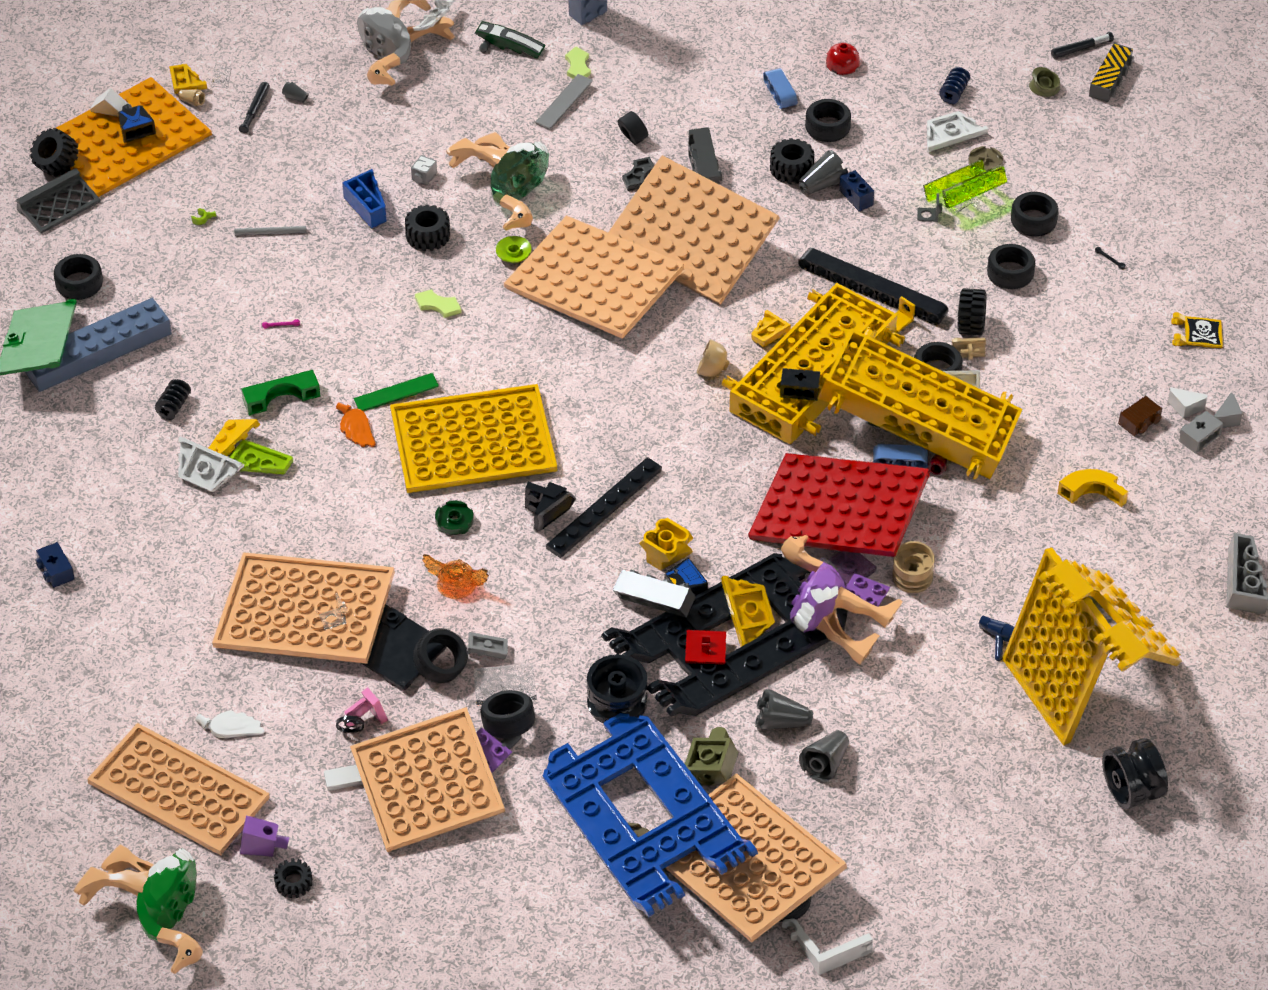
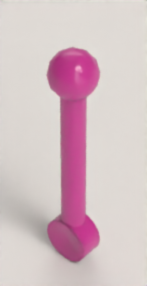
[262,319,300,329]

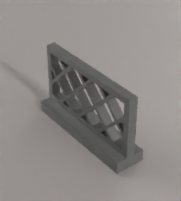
[16,168,100,234]

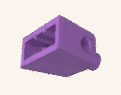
[240,816,289,857]

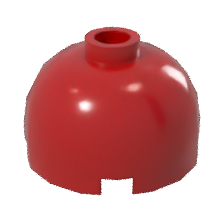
[826,43,860,75]

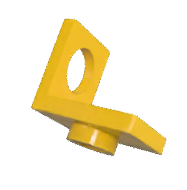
[896,296,915,333]

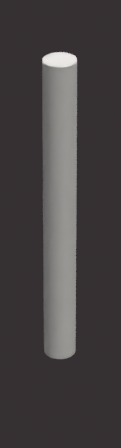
[234,226,307,236]

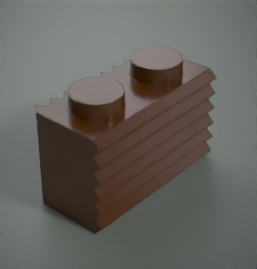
[1118,395,1163,436]

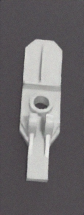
[413,0,456,31]

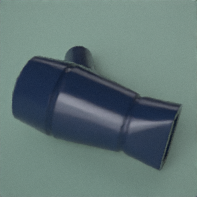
[979,615,1014,661]

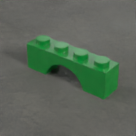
[241,370,321,416]

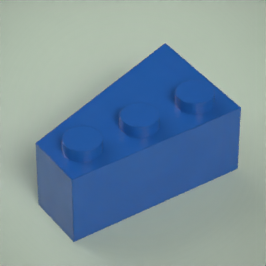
[342,169,387,229]

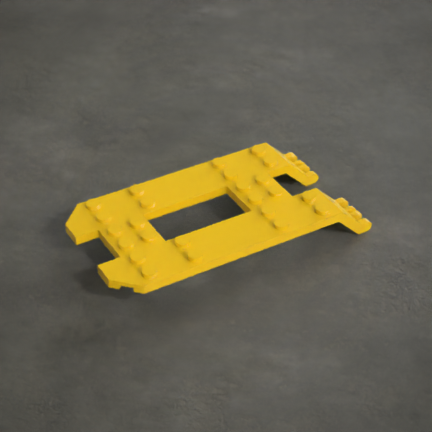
[1038,559,1182,672]

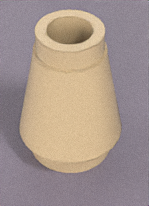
[178,89,205,107]

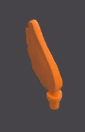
[336,402,376,447]

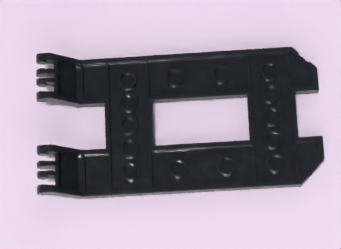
[601,553,848,717]

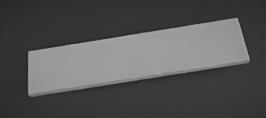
[535,74,593,130]

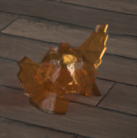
[422,554,489,599]

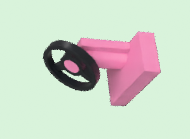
[336,687,388,733]

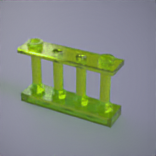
[923,160,1007,208]

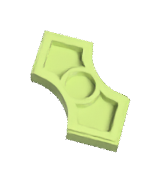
[565,47,591,79]
[415,289,461,318]

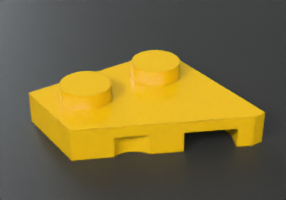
[169,64,207,94]
[751,310,791,347]

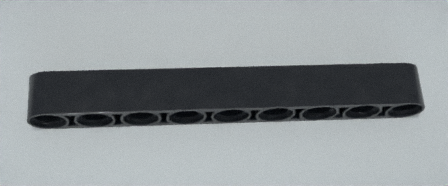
[798,248,949,325]

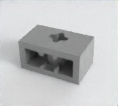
[1179,411,1223,454]

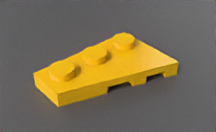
[208,419,260,456]

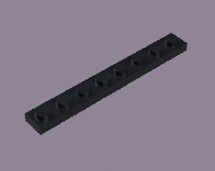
[546,457,662,559]

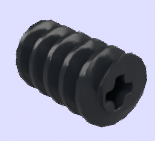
[155,379,191,420]

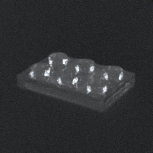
[473,664,537,705]

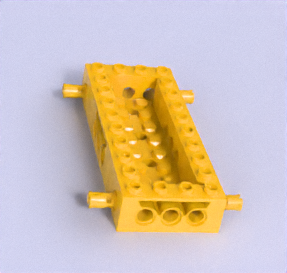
[722,283,905,445]
[818,327,1023,479]

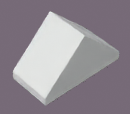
[90,88,129,117]
[1168,387,1208,419]

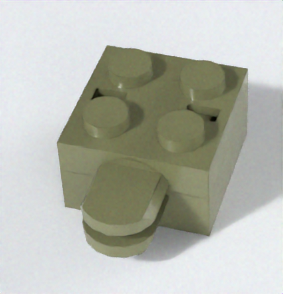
[685,727,738,786]

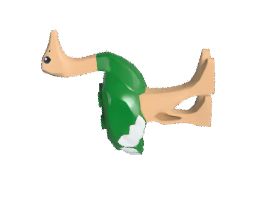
[74,844,203,974]

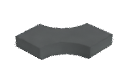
[622,157,654,191]

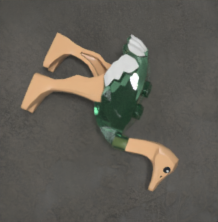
[446,132,549,231]

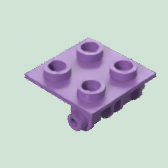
[845,573,890,607]
[476,728,512,773]

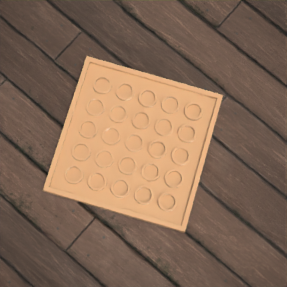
[350,707,505,852]

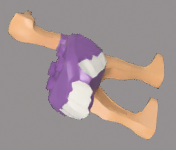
[781,535,903,665]

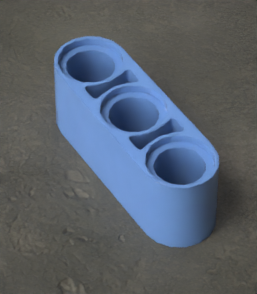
[763,68,798,109]
[873,444,928,468]

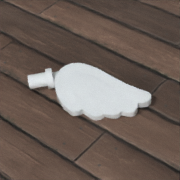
[195,710,265,738]

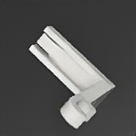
[782,918,873,975]

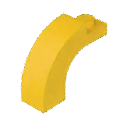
[1057,469,1128,507]

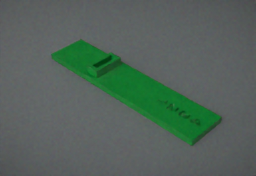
[353,372,439,411]

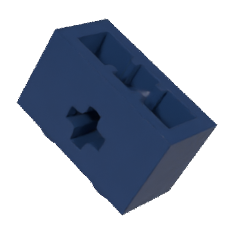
[839,170,875,212]
[35,542,75,588]

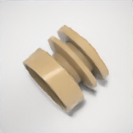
[892,541,935,593]

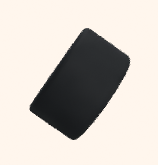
[617,111,649,145]

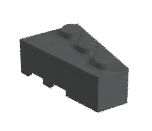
[688,127,722,185]

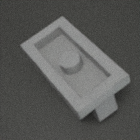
[467,632,508,659]

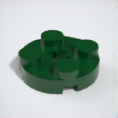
[435,500,474,535]

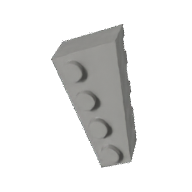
[1226,533,1268,614]

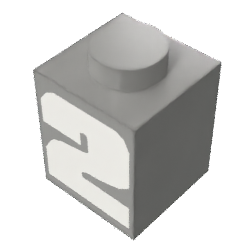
[411,155,437,185]

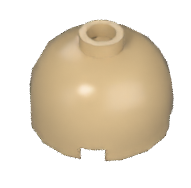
[697,339,730,378]

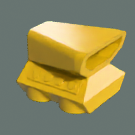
[639,518,693,571]

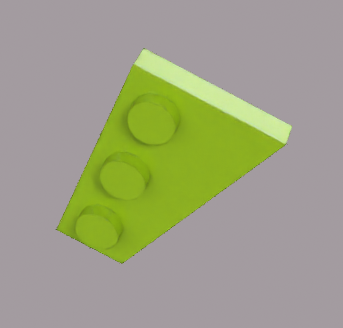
[229,440,293,475]

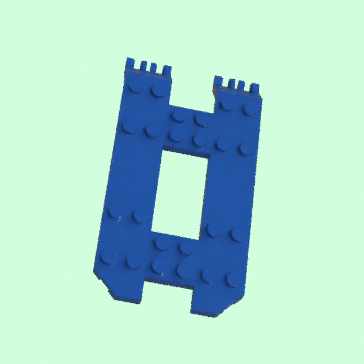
[542,713,758,917]

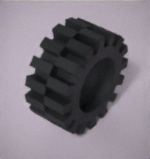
[274,858,313,899]

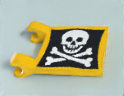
[1171,312,1223,348]

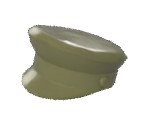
[1029,67,1060,97]

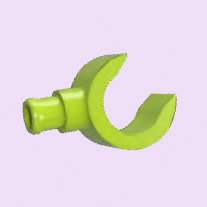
[191,208,216,225]

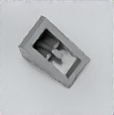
[1214,393,1243,428]

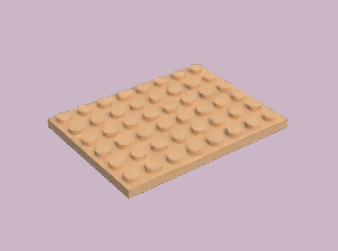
[608,155,780,305]
[504,215,685,339]
[212,552,395,664]
[665,773,847,943]

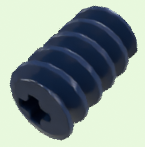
[939,67,971,105]

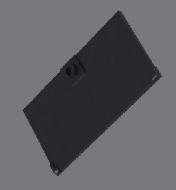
[361,604,447,691]

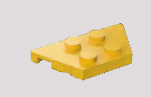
[721,575,775,647]

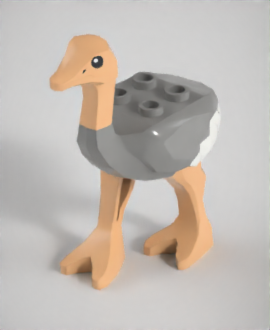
[357,0,454,86]

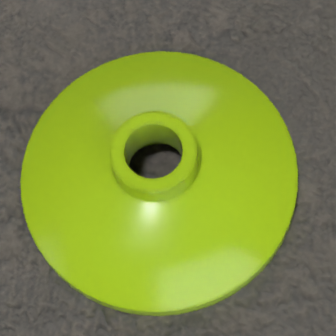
[496,236,532,263]

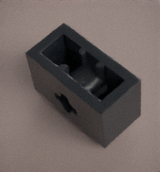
[780,368,820,401]

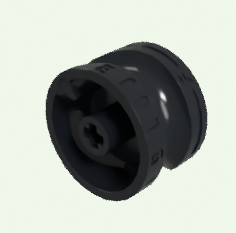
[587,654,648,723]
[1102,738,1168,809]

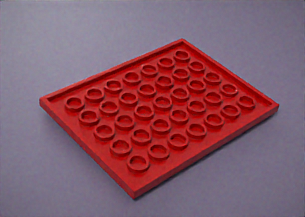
[748,453,930,557]

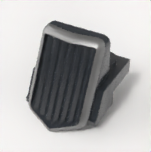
[525,481,576,531]

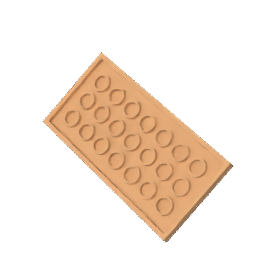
[87,723,270,856]

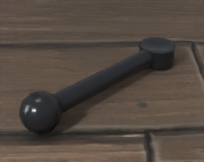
[1095,247,1126,269]

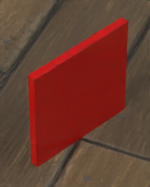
[685,630,727,665]

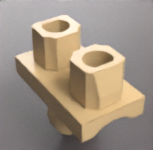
[952,337,986,360]

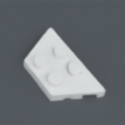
[927,111,989,152]
[178,436,244,492]

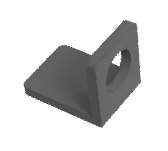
[917,194,942,222]

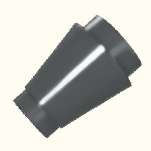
[282,82,309,102]

